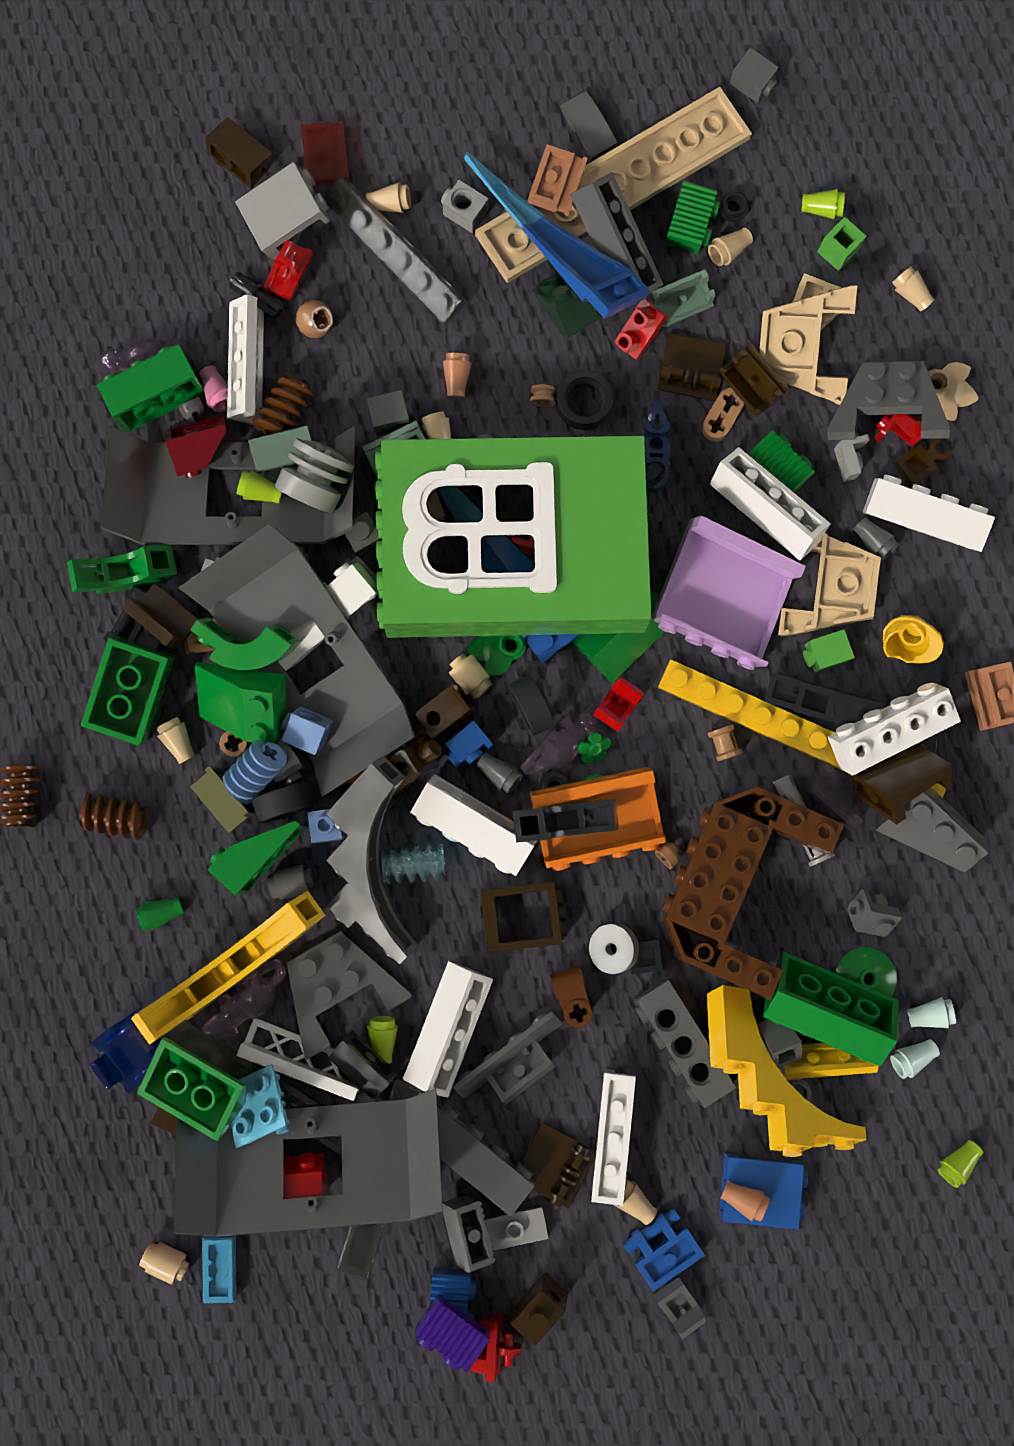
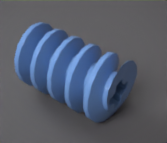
[223,740,287,804]

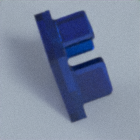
[90,1007,163,1094]

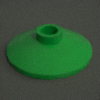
[836,947,897,997]

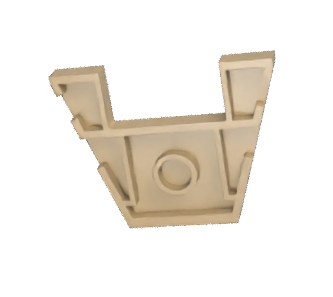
[759,285,857,405]
[778,533,881,637]

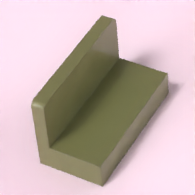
[190,766,254,833]

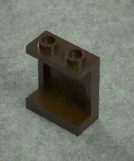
[852,743,953,825]

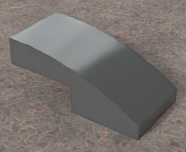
[560,91,617,158]

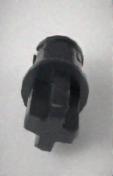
[229,272,284,318]

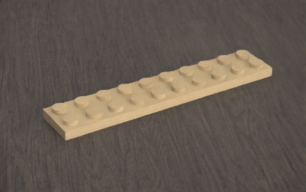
[475,87,752,283]

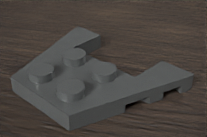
[827,361,950,440]
[287,931,412,1060]

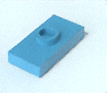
[202,1235,236,1303]

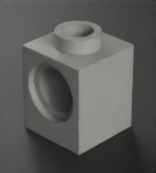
[441,180,489,233]

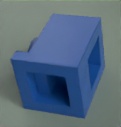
[445,721,493,767]

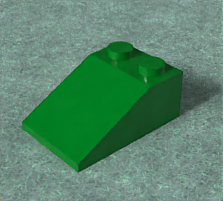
[195,662,287,744]
[207,821,307,896]

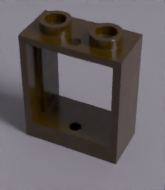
[481,882,567,953]

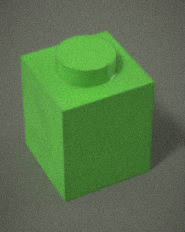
[817,217,867,271]
[803,629,855,673]

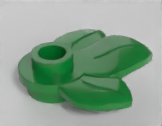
[466,635,526,676]

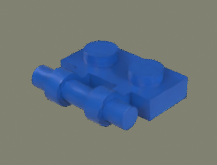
[622,1208,705,1291]

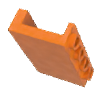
[530,766,667,871]

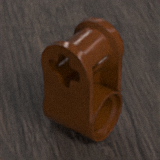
[549,965,592,1028]

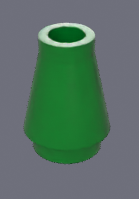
[135,896,184,932]

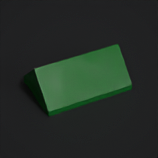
[571,589,665,683]
[137,1037,246,1142]

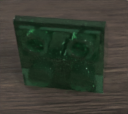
[532,273,603,338]

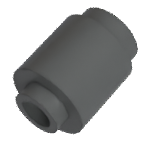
[267,864,315,900]

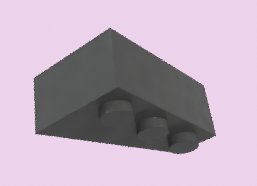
[875,788,988,872]

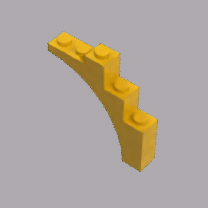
[131,890,326,1045]
[707,985,866,1157]

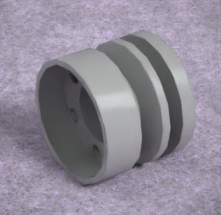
[274,438,355,513]

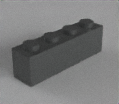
[570,172,664,294]
[437,1102,535,1217]

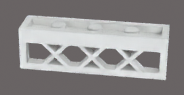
[227,294,264,425]
[237,1018,359,1101]
[591,1069,636,1206]

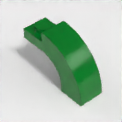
[67,545,177,594]
[191,617,301,670]

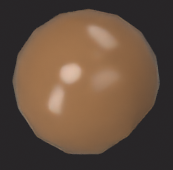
[296,300,333,339]

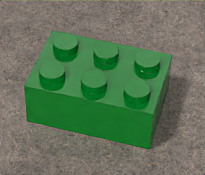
[97,344,205,433]
[80,636,175,746]

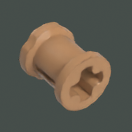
[707,725,743,762]

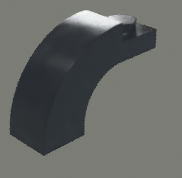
[513,799,619,843]

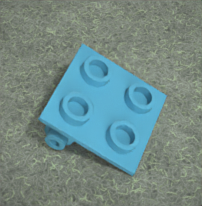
[231,1064,290,1149]

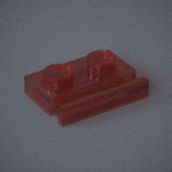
[301,121,350,185]

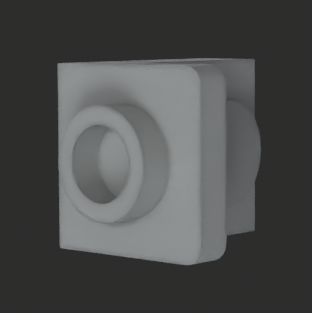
[834,433,870,482]

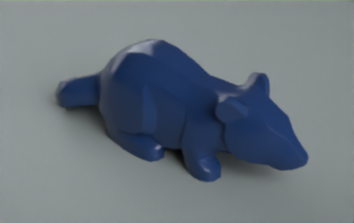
[644,399,671,492]

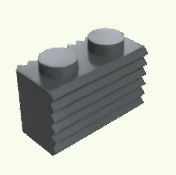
[442,1194,496,1272]

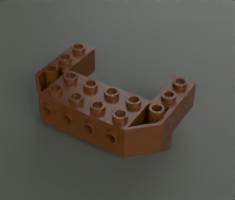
[661,786,844,1000]

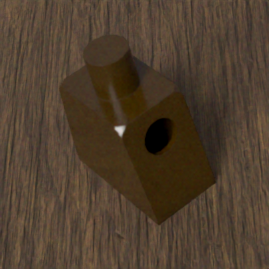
[412,685,478,743]
[388,739,442,796]
[505,1272,568,1346]

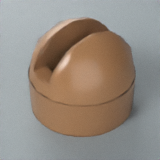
[655,842,682,869]

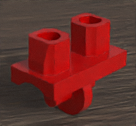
[263,240,314,301]
[615,297,668,360]
[470,1314,522,1382]

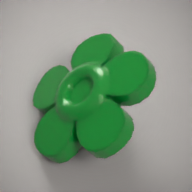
[578,732,611,764]

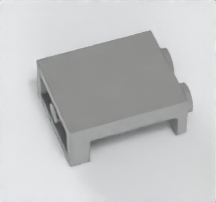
[235,162,330,260]

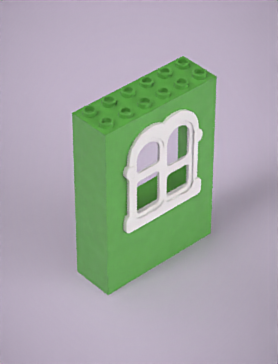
[375,436,651,638]

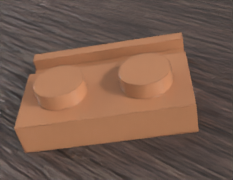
[528,144,588,217]
[965,662,1014,731]

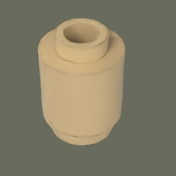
[449,654,493,700]
[139,1242,190,1285]

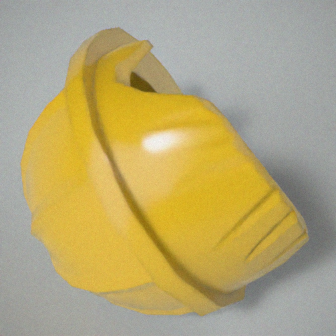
[883,615,944,663]

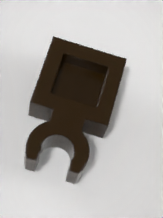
[894,438,951,487]

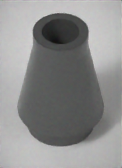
[853,517,899,561]
[476,752,523,794]

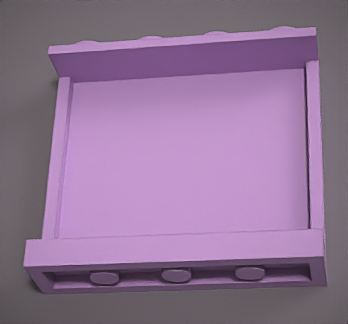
[651,516,805,670]

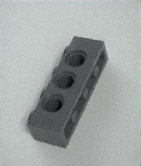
[634,978,736,1108]

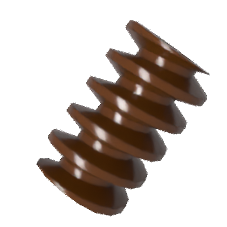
[252,372,314,435]
[0,764,41,828]
[79,792,149,840]

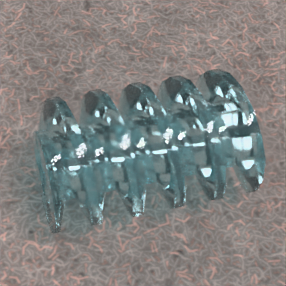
[381,842,445,884]

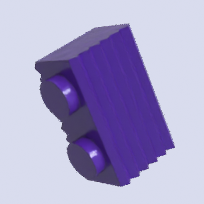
[415,1294,490,1373]

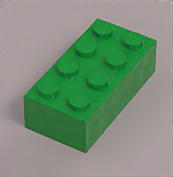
[763,952,899,1067]

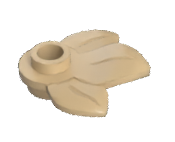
[928,362,979,421]

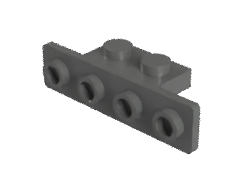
[453,1011,562,1105]

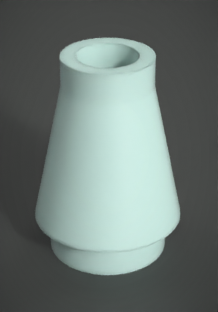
[907,997,956,1028]
[890,1039,940,1079]

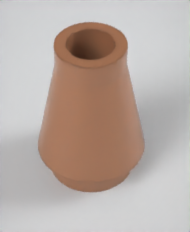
[443,353,472,398]
[720,1181,771,1222]

